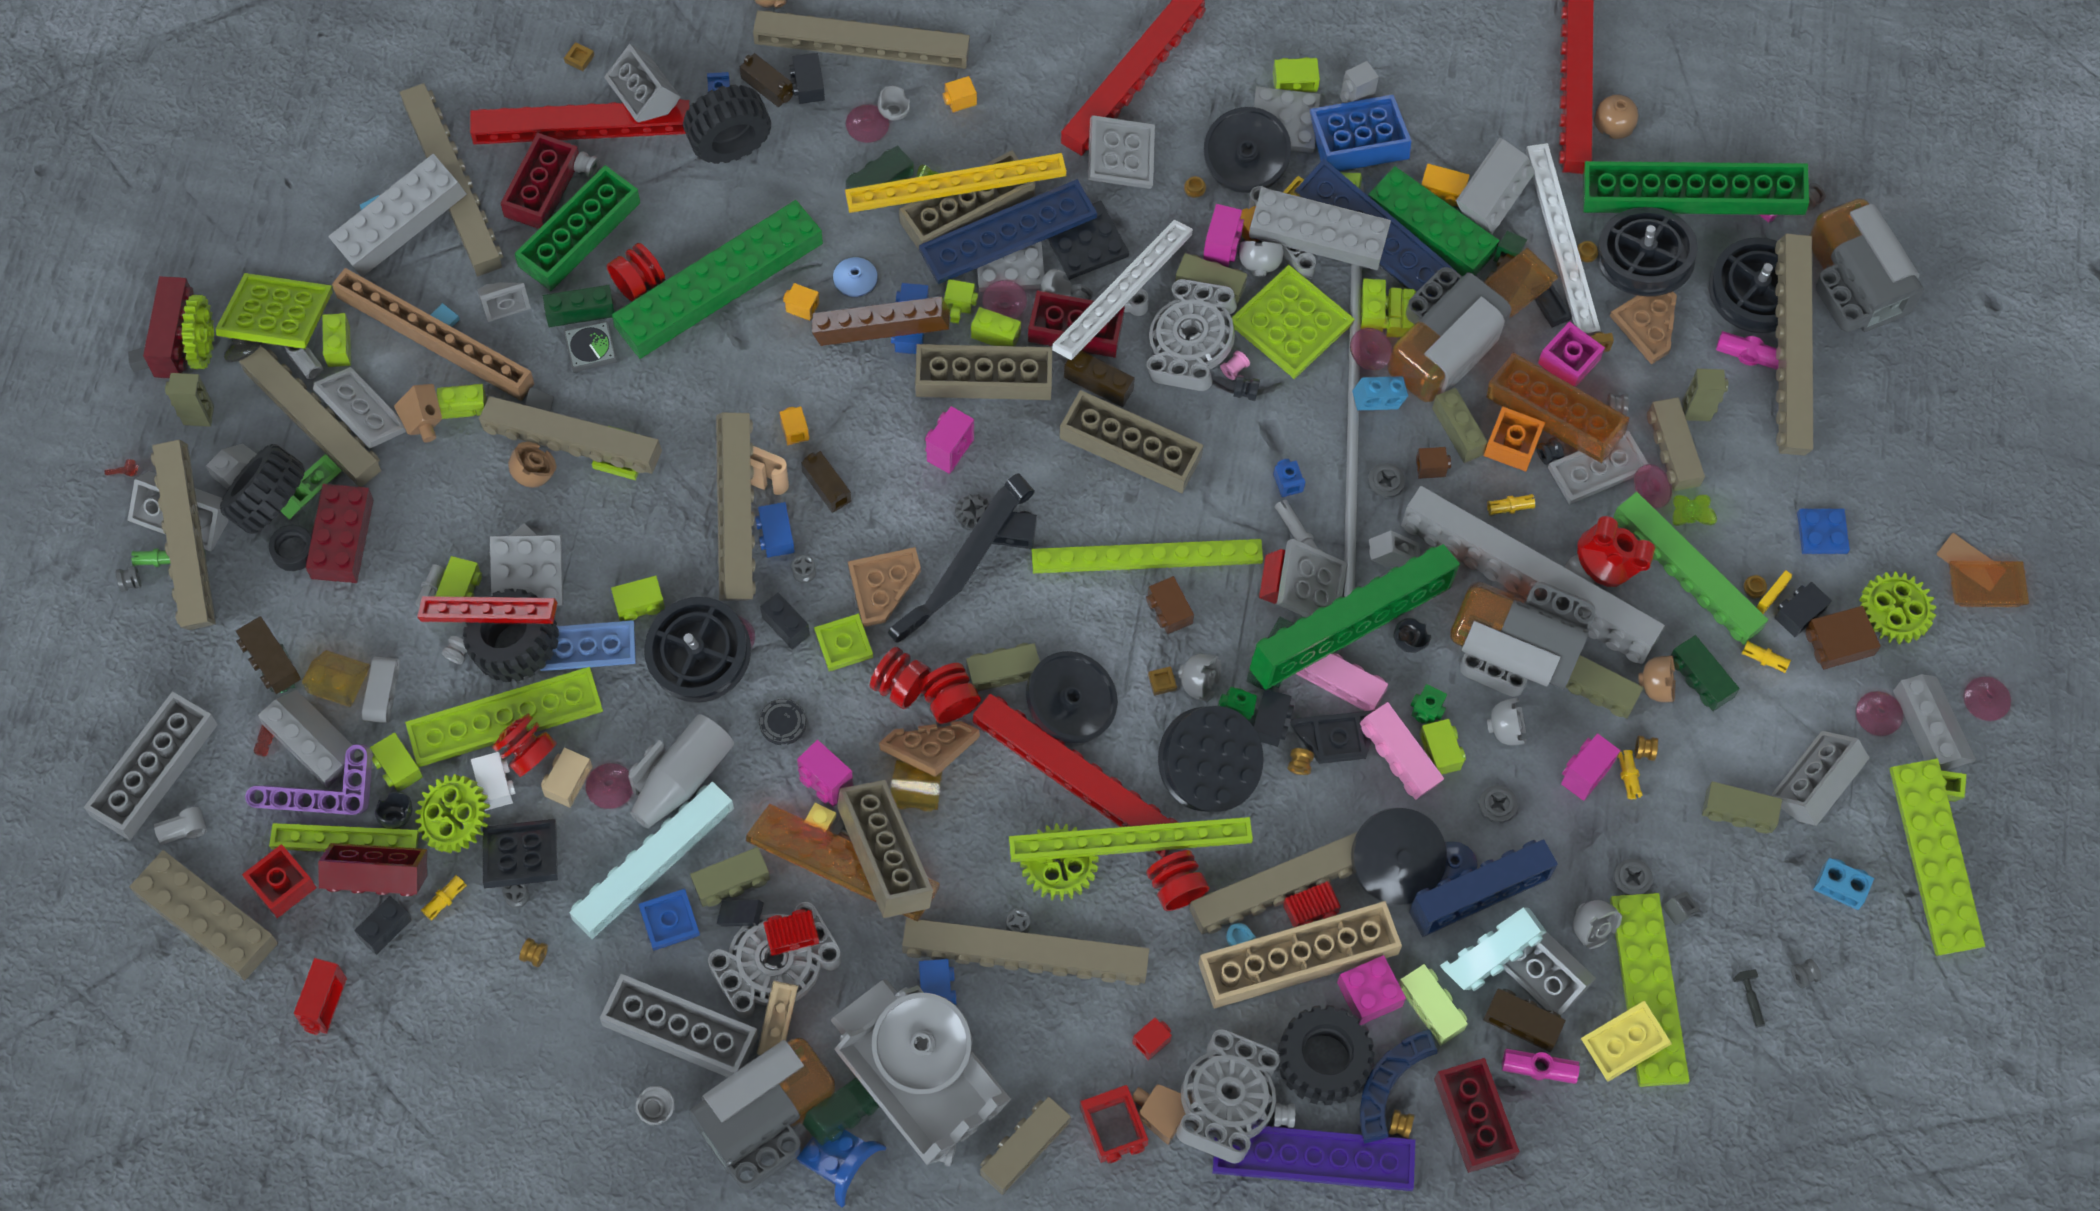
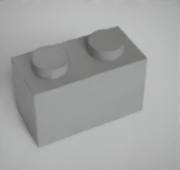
[1340,61,1379,103]

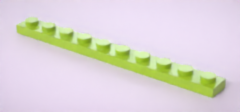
[1032,539,1263,574]
[1009,817,1253,862]

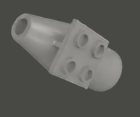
[628,714,734,828]

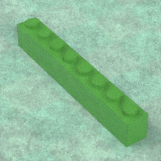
[1613,492,1769,645]

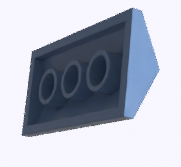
[540,621,636,671]

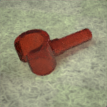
[104,459,139,477]

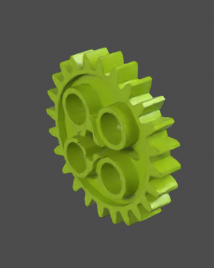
[182,295,214,369]
[1859,571,1936,644]
[415,774,490,853]
[1020,823,1099,901]

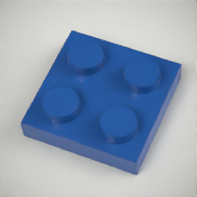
[1797,509,1850,554]
[638,889,700,951]

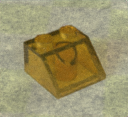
[302,650,370,707]
[891,760,943,811]

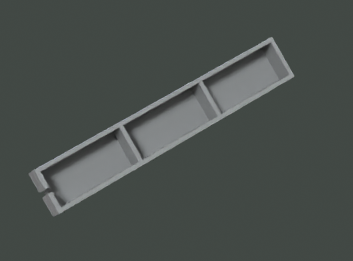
[1401,486,1665,665]

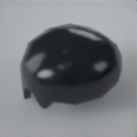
[1394,618,1431,653]
[374,791,413,829]

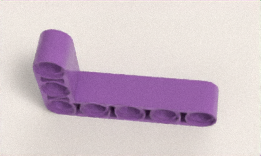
[245,744,373,815]

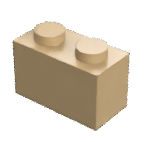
[541,748,592,808]

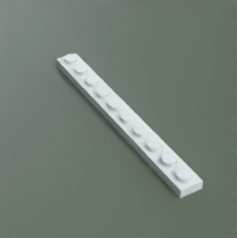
[1525,143,1601,336]
[1052,220,1193,360]

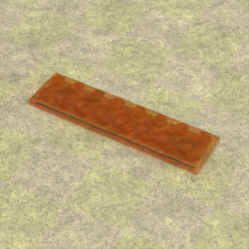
[746,803,940,922]

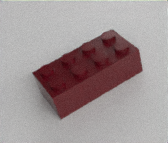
[500,133,579,229]
[143,276,194,378]
[1028,290,1125,358]
[306,484,374,583]
[318,843,427,896]
[1434,1058,1520,1173]

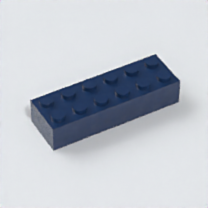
[1409,839,1558,937]

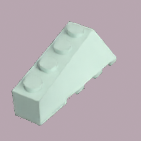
[1440,907,1547,991]

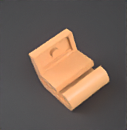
[750,446,789,495]

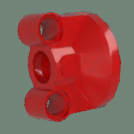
[1577,516,1655,587]

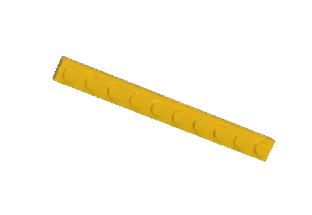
[845,153,1066,213]

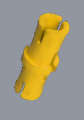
[1487,494,1535,516]
[1742,641,1791,673]
[1618,750,1643,799]
[421,875,467,921]

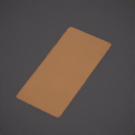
[1937,533,2006,592]

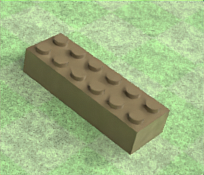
[899,150,1035,250]
[915,344,1052,400]
[1060,390,1203,493]
[837,780,933,918]
[129,850,278,981]

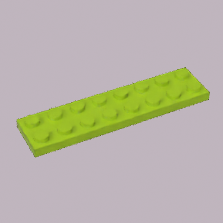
[405,667,603,768]
[1889,758,1985,956]
[1610,893,1690,1087]

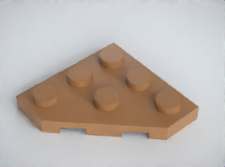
[1610,292,1677,364]
[848,547,921,627]
[879,721,980,777]

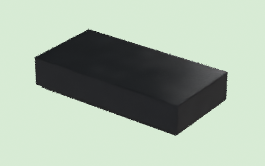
[1530,281,1572,328]
[716,900,764,927]

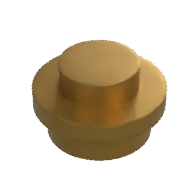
[1184,176,1206,198]
[1577,241,1598,263]
[1743,575,1767,598]

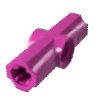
[1716,331,1778,370]
[1502,1049,1580,1084]

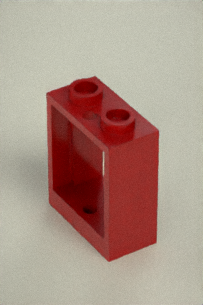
[293,958,347,1035]
[1079,1085,1149,1164]

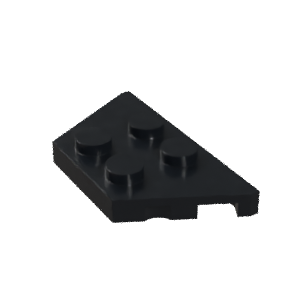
[1290,710,1375,764]

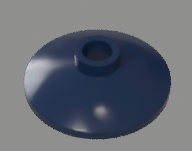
[1439,841,1477,883]

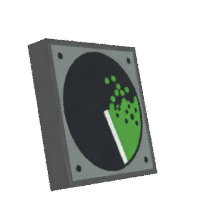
[563,321,617,372]

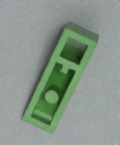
[281,454,342,520]

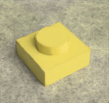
[804,803,836,836]

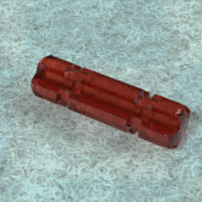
[253,725,273,757]

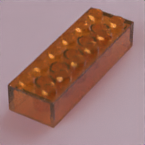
[1486,352,1629,464]

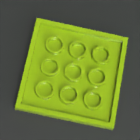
[1232,265,1355,379]
[215,273,333,349]

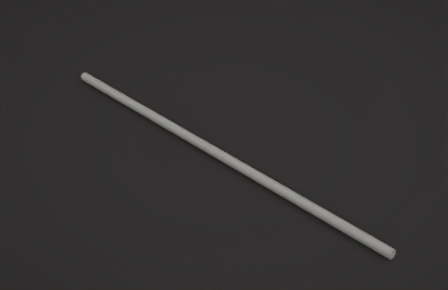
[1343,182,1364,598]

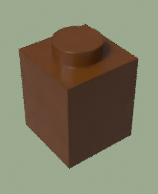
[1416,447,1451,479]

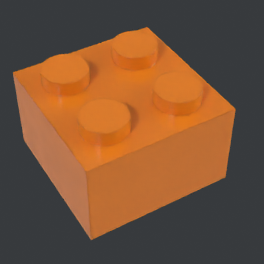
[1484,406,1545,472]

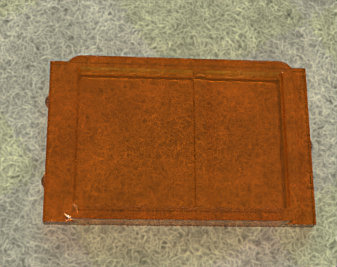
[1484,247,1558,317]
[1949,561,2029,607]

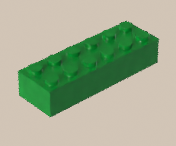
[514,165,640,291]
[1368,166,1500,276]

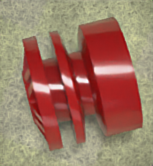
[606,243,666,302]
[869,647,931,709]
[919,663,981,724]
[492,713,557,777]
[1146,850,1210,911]

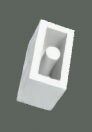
[471,752,515,811]

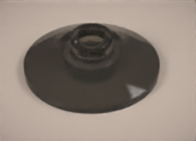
[224,338,263,362]

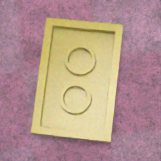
[1581,1001,1671,1082]

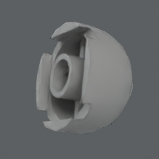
[1239,241,1284,277]
[1179,653,1221,702]
[1487,697,1526,746]
[1573,900,1622,949]

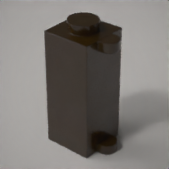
[739,53,793,108]
[801,451,851,513]

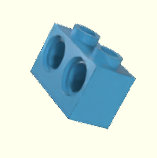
[1352,376,1408,411]
[1813,858,1874,910]

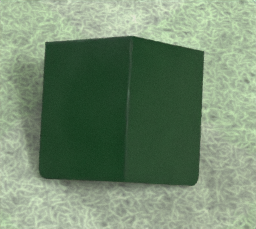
[1493,231,1527,262]

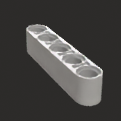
[1249,186,1316,280]

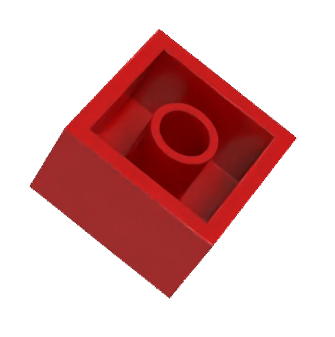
[242,844,317,919]

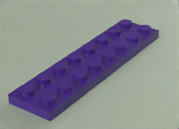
[1212,1126,1416,1191]

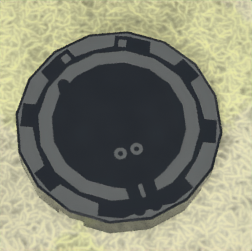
[759,699,806,745]

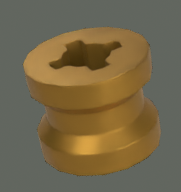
[1634,735,1658,761]
[1287,748,1314,775]
[519,938,548,967]
[1388,1109,1414,1139]

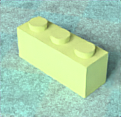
[1399,964,1468,1046]

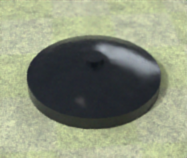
[1204,107,1291,193]
[1026,651,1118,743]
[1351,807,1447,905]

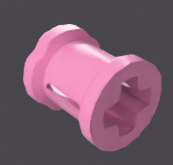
[1220,351,1250,380]

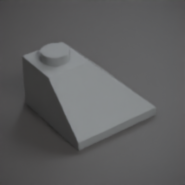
[477,282,531,322]
[206,444,257,490]

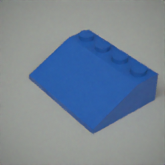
[1310,95,1411,171]

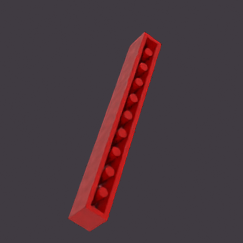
[1061,0,1206,156]
[1559,0,1594,174]
[470,99,690,145]
[973,694,1179,858]

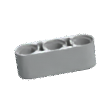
[1460,653,1527,697]
[362,656,400,723]

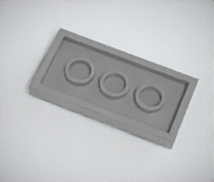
[313,367,406,449]
[1548,431,1651,505]

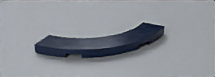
[1360,1029,1438,1144]

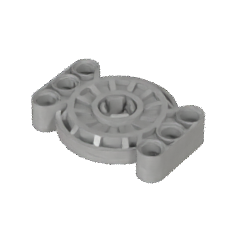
[1147,279,1237,391]
[708,902,841,1019]
[1176,1029,1280,1163]

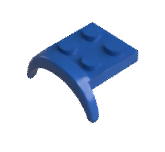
[796,1118,886,1207]

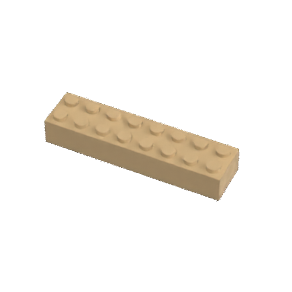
[1198,901,1402,1009]

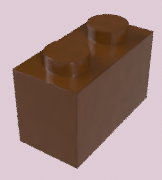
[1146,576,1194,634]

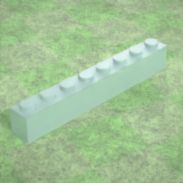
[569,782,734,939]

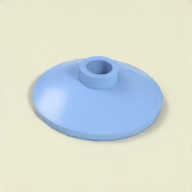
[833,257,877,297]

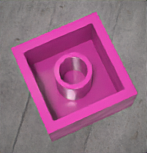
[1203,204,1244,268]
[1538,321,1605,390]
[925,406,974,474]
[1561,733,1621,801]
[797,739,853,807]
[1337,955,1406,1025]

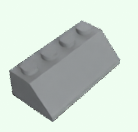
[604,43,681,122]
[1456,138,1535,235]
[127,471,229,551]
[1893,674,1976,771]
[258,690,363,788]
[1770,731,1869,826]
[1503,932,1596,1015]

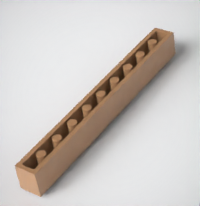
[332,268,534,401]

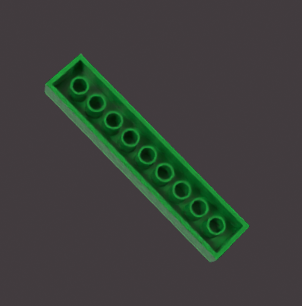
[1583,161,1809,215]
[612,200,823,359]
[1249,544,1460,690]

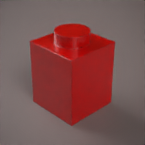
[1132,1017,1172,1061]

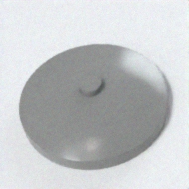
[872,993,972,1094]

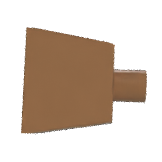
[394,384,442,442]
[1132,1084,1189,1145]

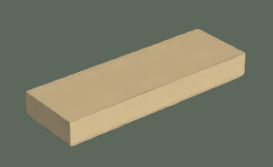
[757,980,798,1055]

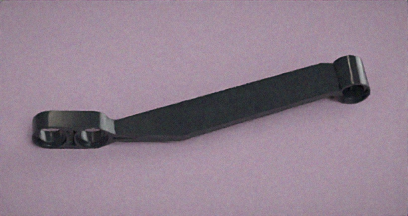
[888,473,1035,643]

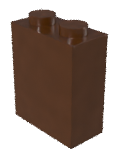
[1805,606,1881,670]

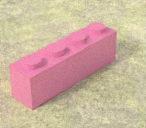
[1296,653,1388,711]
[1359,702,1444,800]

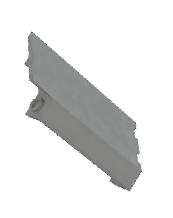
[831,979,1011,1165]

